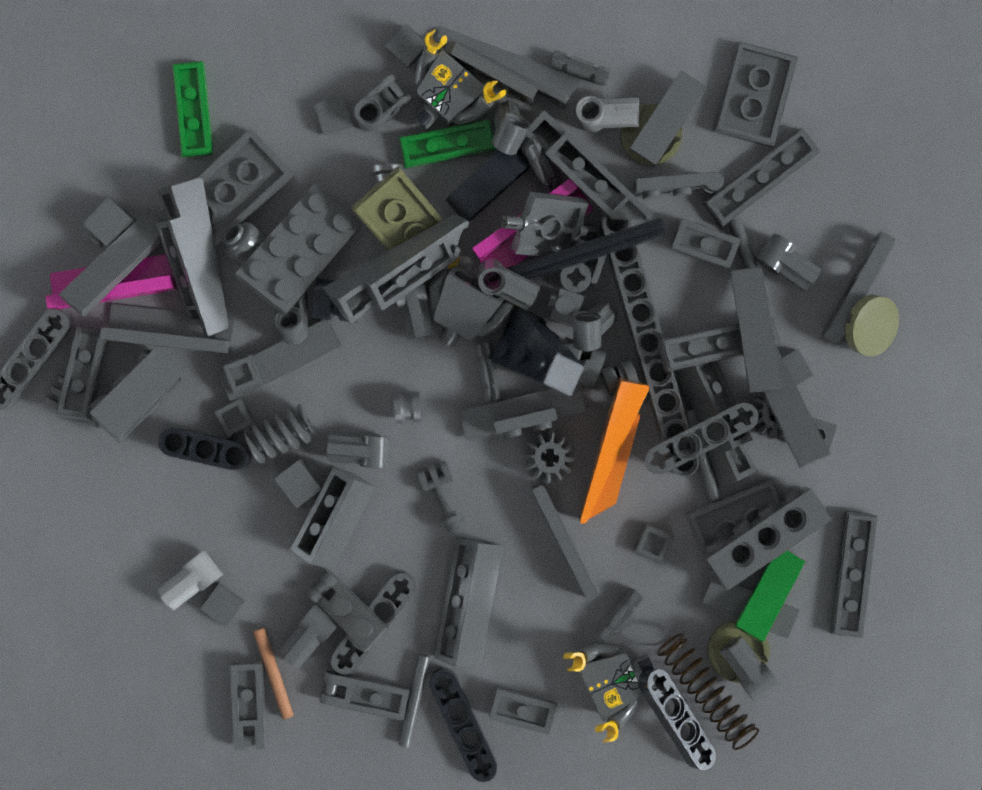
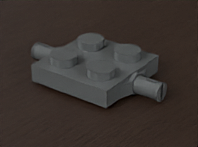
[501,192,598,256]

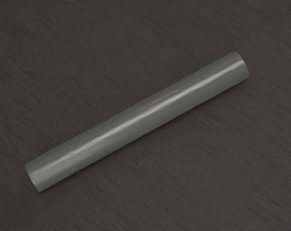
[729,218,772,306]
[685,409,720,501]
[398,654,430,748]

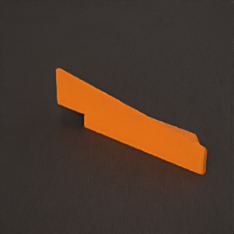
[579,377,650,524]

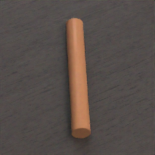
[253,627,294,720]

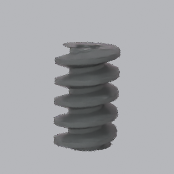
[244,404,315,464]

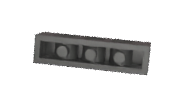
[702,486,832,590]

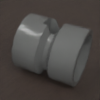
[563,337,607,390]

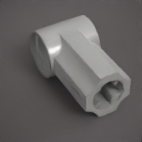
[576,96,640,132]
[158,550,224,611]

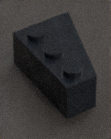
[491,305,584,396]

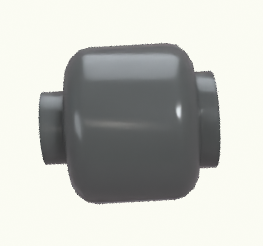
[223,222,267,267]

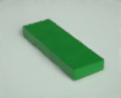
[172,61,214,158]
[399,119,496,169]
[734,551,806,643]

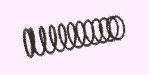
[657,633,759,750]

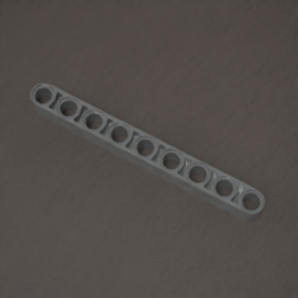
[599,214,699,477]

